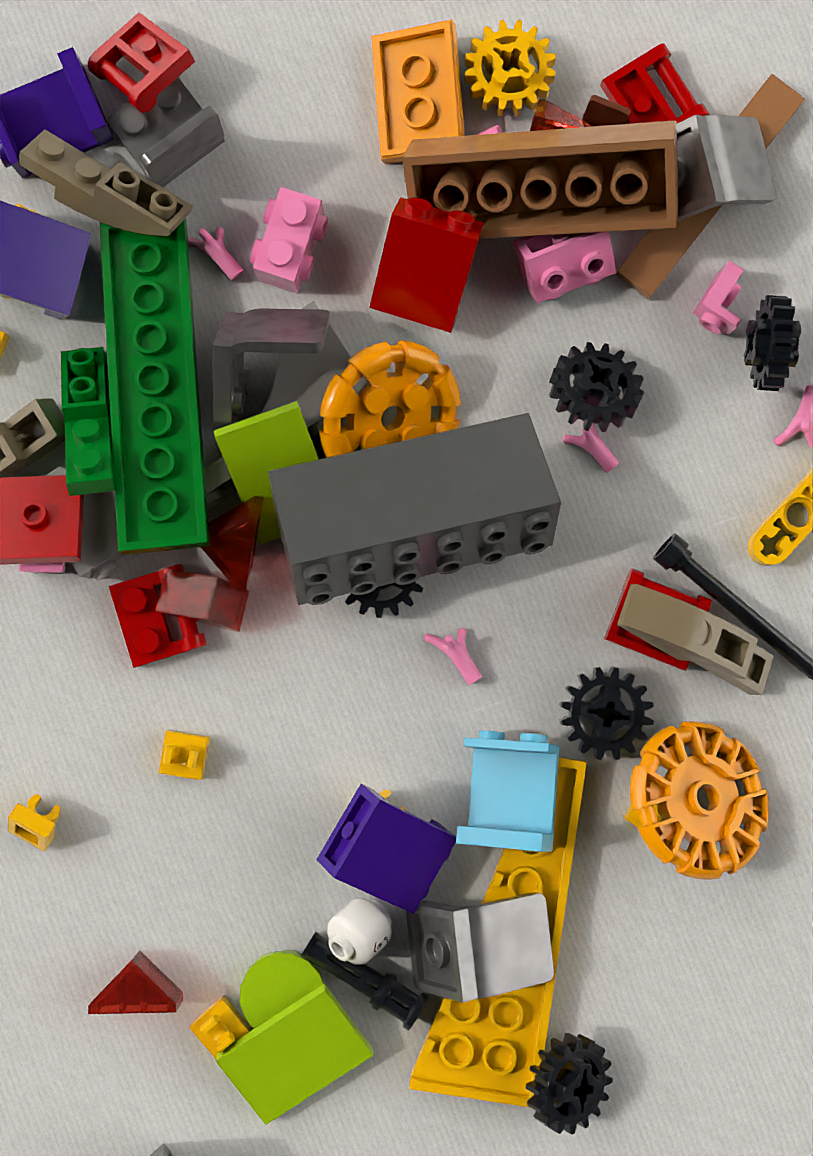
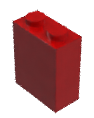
[369,197,484,333]

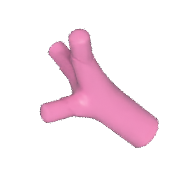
[188,227,244,281]
[774,385,813,447]
[563,421,620,473]
[424,628,482,685]

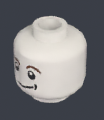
[327,898,392,965]

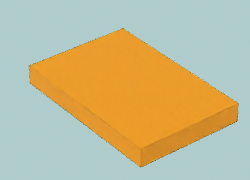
[371,19,465,164]

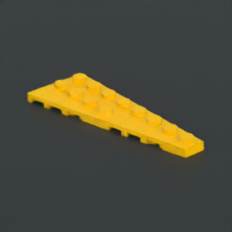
[409,757,587,1108]

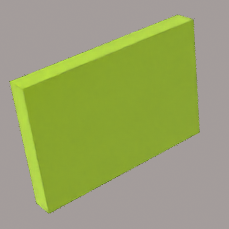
[214,401,319,545]
[216,983,374,1125]

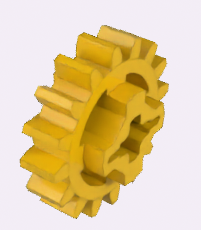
[464,20,556,117]

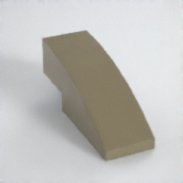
[0,398,65,477]

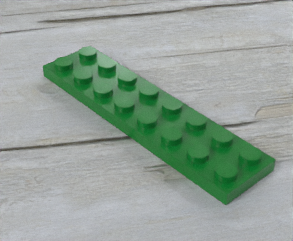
[99,218,210,555]

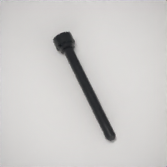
[653,533,813,680]

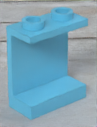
[456,730,560,852]

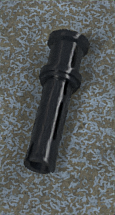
[301,931,428,1031]

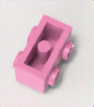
[250,187,328,294]
[513,231,617,303]

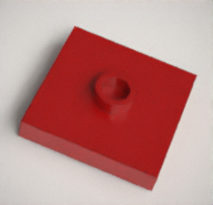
[0,475,84,565]

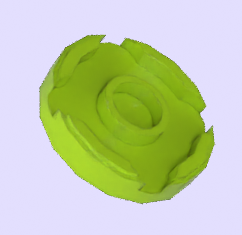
[239,950,324,1029]

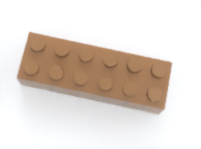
[402,121,678,238]

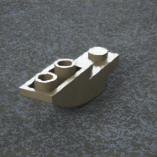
[19,129,193,236]
[617,584,774,695]

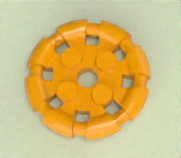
[319,340,461,458]
[630,721,769,880]

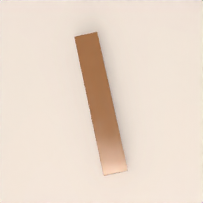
[615,74,805,300]

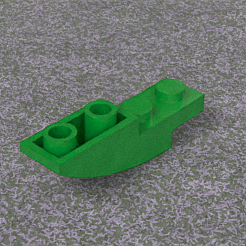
[61,347,115,496]

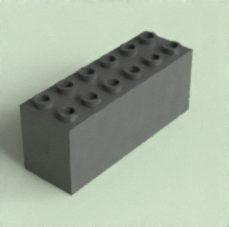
[268,413,561,606]

